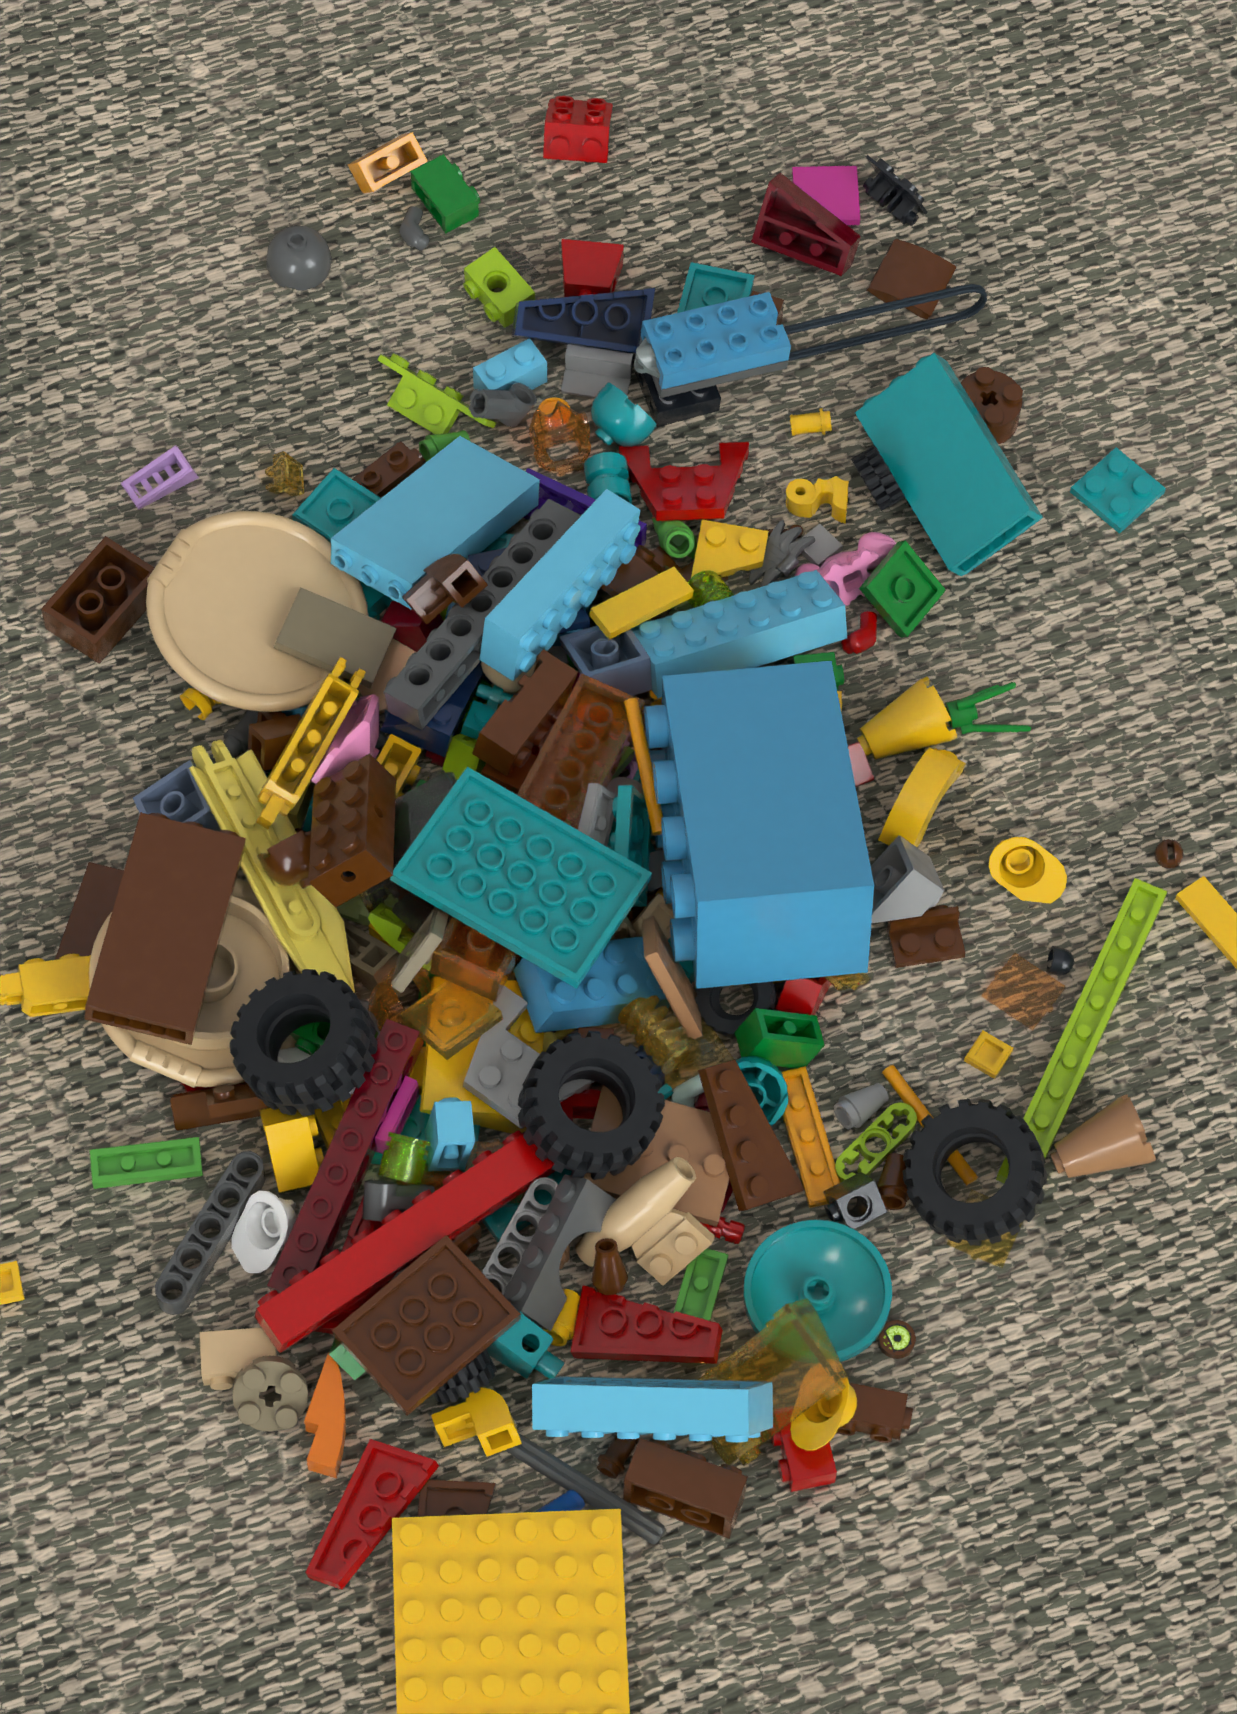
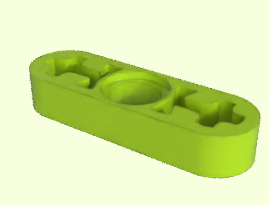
[835,1102,917,1182]

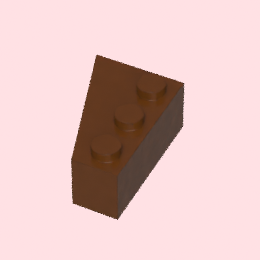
[472,649,578,776]

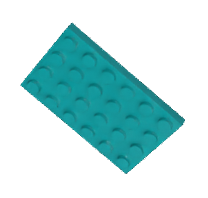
[390,767,652,989]

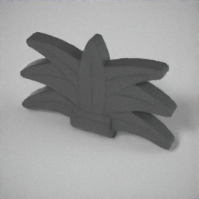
[740,520,815,587]

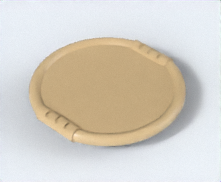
[146,511,368,712]
[89,878,301,1088]

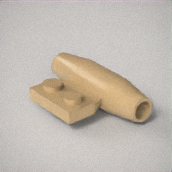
[576,1157,715,1286]

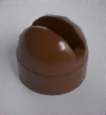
[1154,839,1183,868]

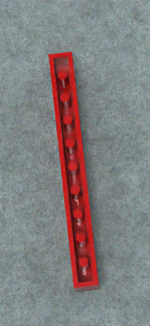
[254,1110,569,1354]

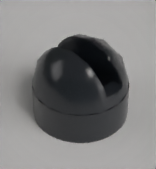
[1046,946,1074,976]

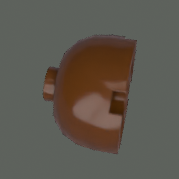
[257,830,311,889]

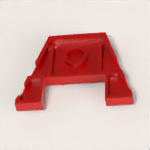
[619,442,749,521]

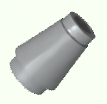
[834,1083,889,1129]

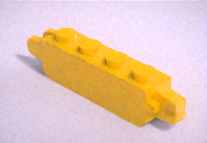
[256,657,366,829]
[0,954,91,1017]

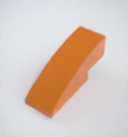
[304,1352,346,1479]

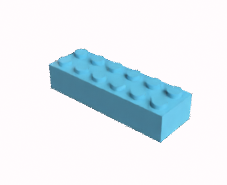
[479,489,641,681]
[631,570,847,698]
[532,1376,773,1442]

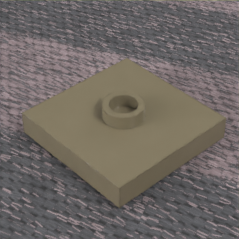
[391,907,449,993]

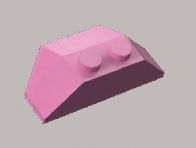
[311,694,379,784]

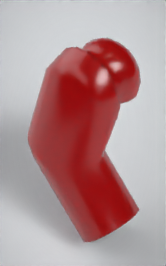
[841,611,877,654]

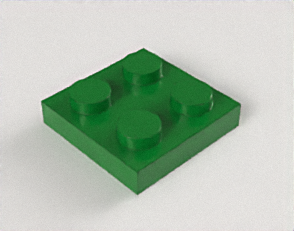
[859,540,946,638]

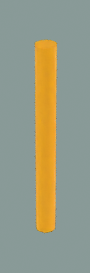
[624,698,663,836]
[882,1065,978,1186]

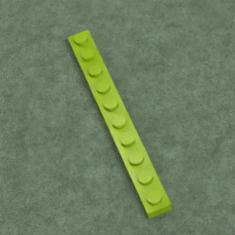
[996,878,1168,1183]

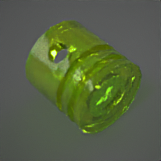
[687,570,735,608]
[378,1132,431,1185]

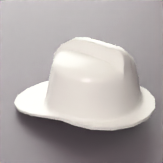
[231,1190,297,1273]

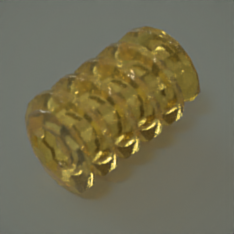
[618,995,695,1074]

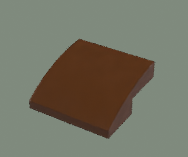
[866,239,957,320]

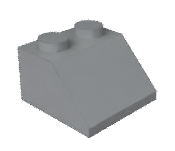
[871,835,945,923]

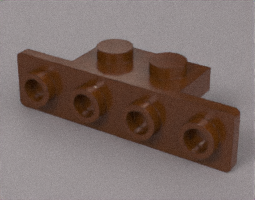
[170,1082,270,1131]

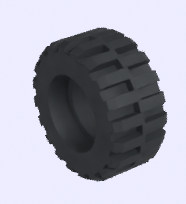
[229,969,378,1116]
[518,1031,665,1180]
[902,1099,1047,1246]

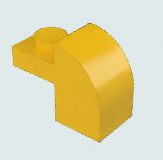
[431,1387,522,1457]

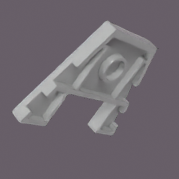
[463,984,595,1129]

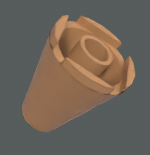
[1050,1094,1156,1178]

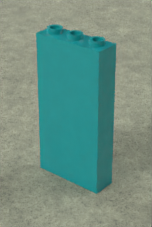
[855,353,1043,576]

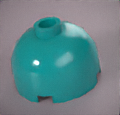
[591,382,657,447]
[736,1056,788,1126]

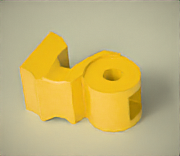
[786,476,849,524]

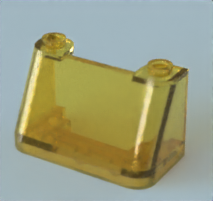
[698,1298,848,1466]

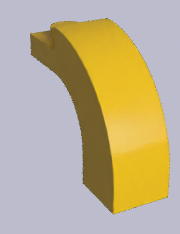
[878,747,966,847]

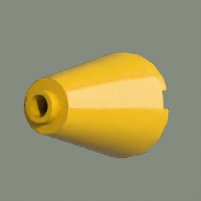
[857,676,958,759]

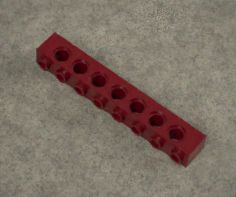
[267,1018,424,1293]

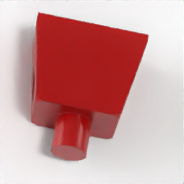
[561,239,624,297]

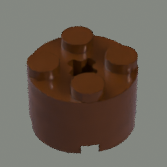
[961,367,1023,444]

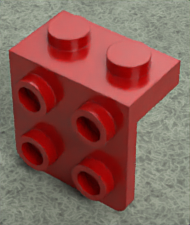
[543,95,613,163]

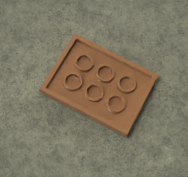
[583,1085,729,1227]

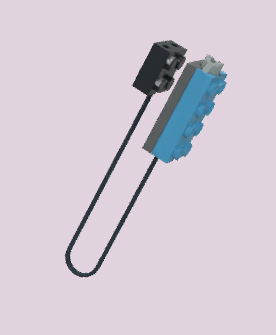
[634,284,987,427]

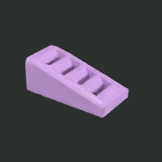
[121,445,199,510]

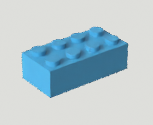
[513,936,670,1033]

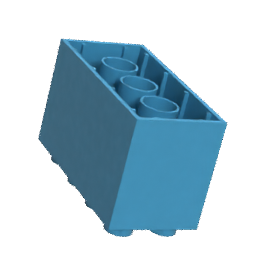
[644,661,874,989]

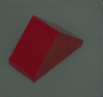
[381,601,444,652]

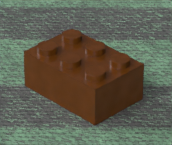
[41,536,154,664]
[623,1438,748,1539]

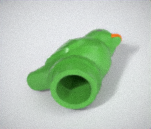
[652,517,697,559]

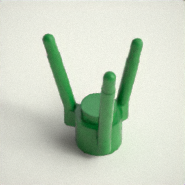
[945,682,1031,735]

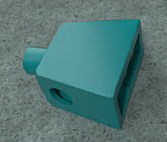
[486,1310,565,1379]

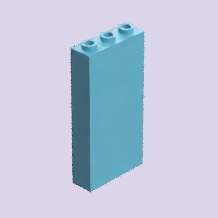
[331,436,540,609]

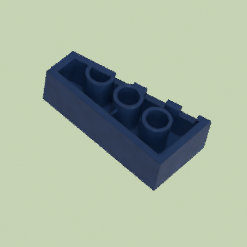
[512,288,655,355]

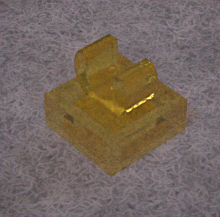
[265,451,304,496]

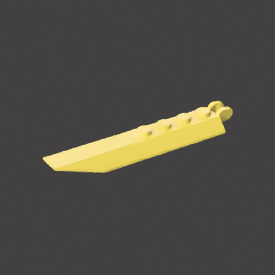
[189,740,355,993]

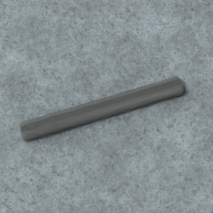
[505,1434,665,1544]

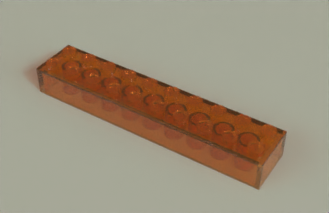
[430,673,645,1002]

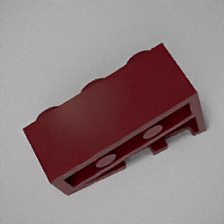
[751,173,861,276]

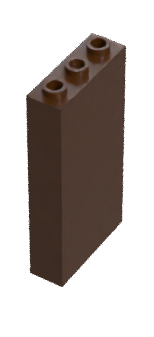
[85,812,246,1045]

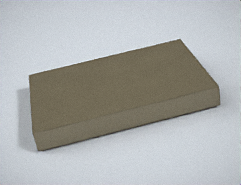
[274,587,396,689]

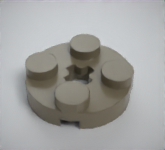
[232,1356,308,1432]

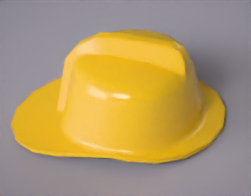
[988,837,1067,903]
[790,1362,857,1451]

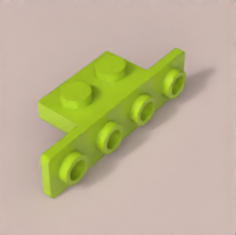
[377,353,497,434]

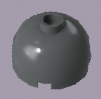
[266,225,332,291]

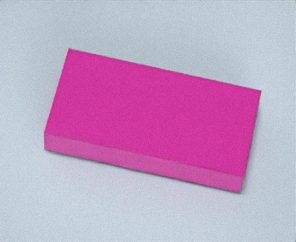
[375,1076,419,1156]

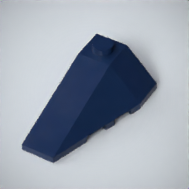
[381,660,484,757]

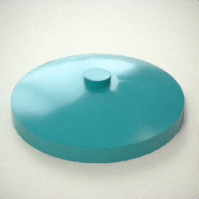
[743,1220,892,1365]

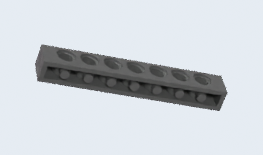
[384,499,581,730]

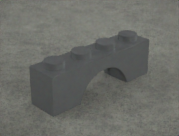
[503,1174,616,1331]

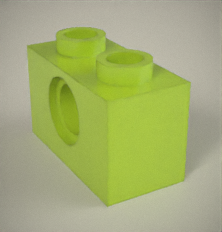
[463,247,536,328]

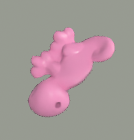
[795,532,896,606]

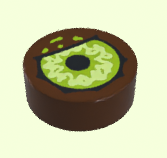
[878,1320,916,1359]

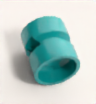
[584,452,632,504]

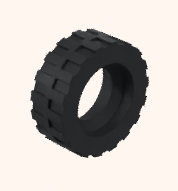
[695,982,778,1039]

